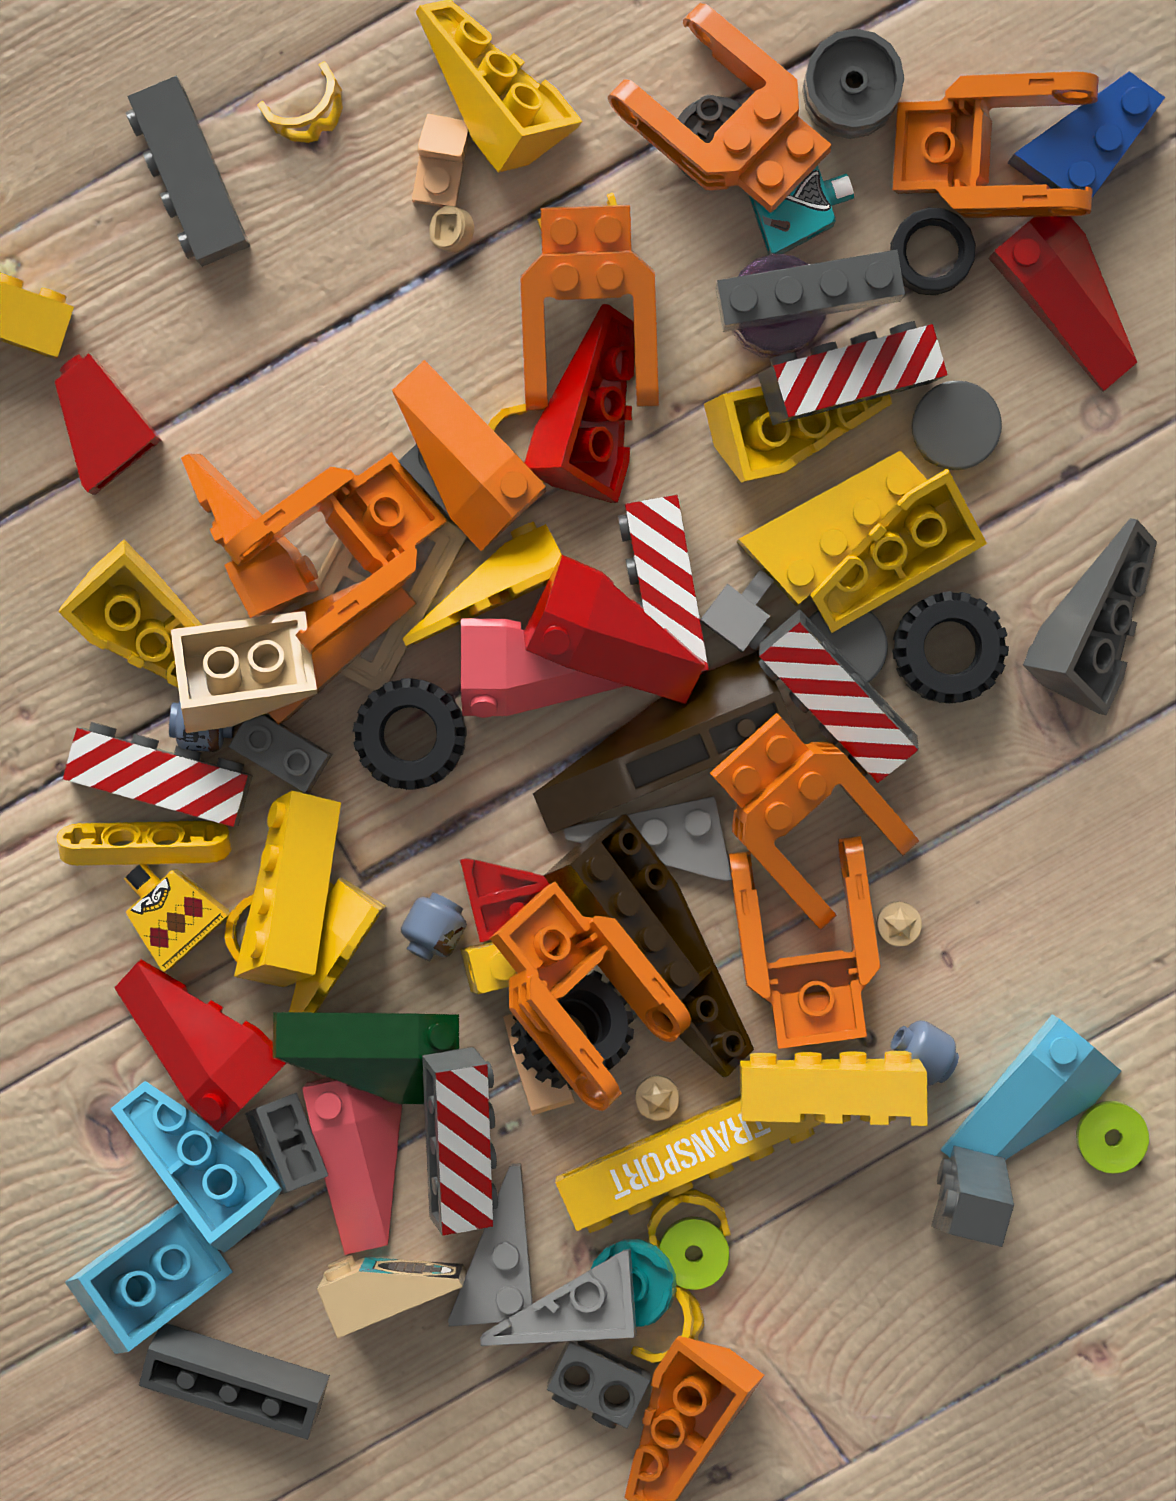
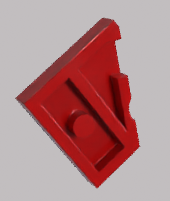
[460,858,549,943]

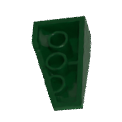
[273,1012,459,1105]

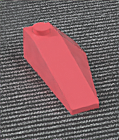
[461,619,625,718]
[302,1078,402,1255]

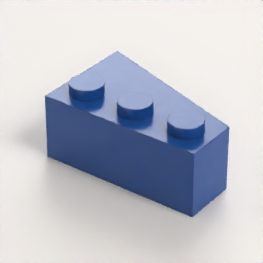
[1008,71,1165,198]

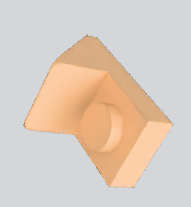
[412,114,470,208]

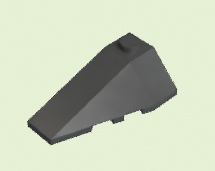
[1023,518,1157,715]

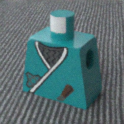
[748,165,854,260]

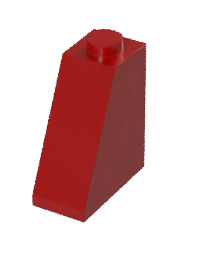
[54,353,162,495]

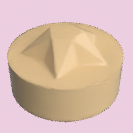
[429,206,474,253]
[876,901,922,946]
[635,1075,680,1121]

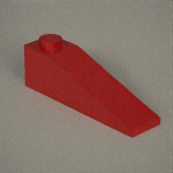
[988,216,1138,392]
[524,304,635,503]
[523,554,705,704]

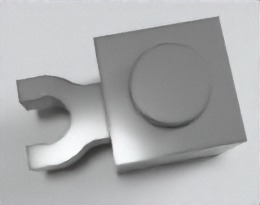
[700,570,774,653]

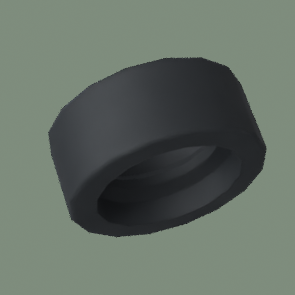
[890,207,976,296]

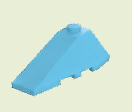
[940,1014,1121,1160]
[111,1081,282,1253]

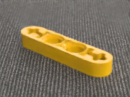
[57,821,231,866]

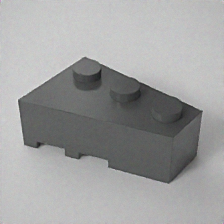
[931,1146,1014,1247]

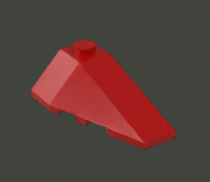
[114,959,287,1133]

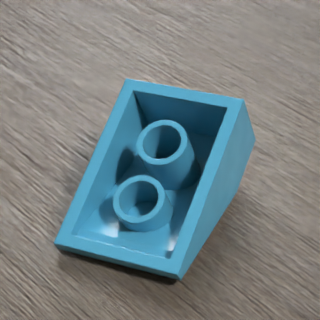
[65,1202,233,1354]

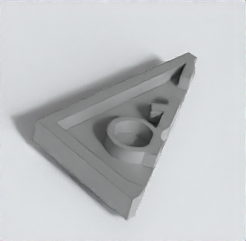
[564,796,732,881]
[448,1163,533,1327]
[480,1249,637,1346]

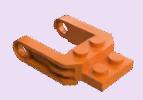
[608,3,832,213]
[892,72,1099,218]
[520,205,659,411]
[224,452,447,653]
[710,713,919,930]
[728,836,880,1049]
[489,882,691,1111]

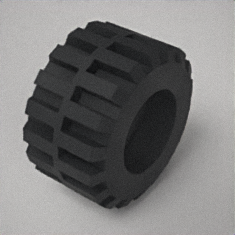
[892,591,1009,704]
[353,678,467,790]
[511,970,634,1090]

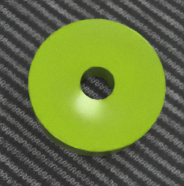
[1076,1101,1149,1174]
[659,1217,729,1290]

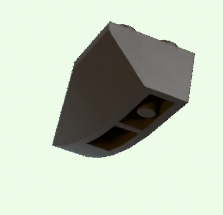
[533,650,796,834]
[543,814,754,1077]

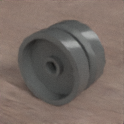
[802,28,905,139]

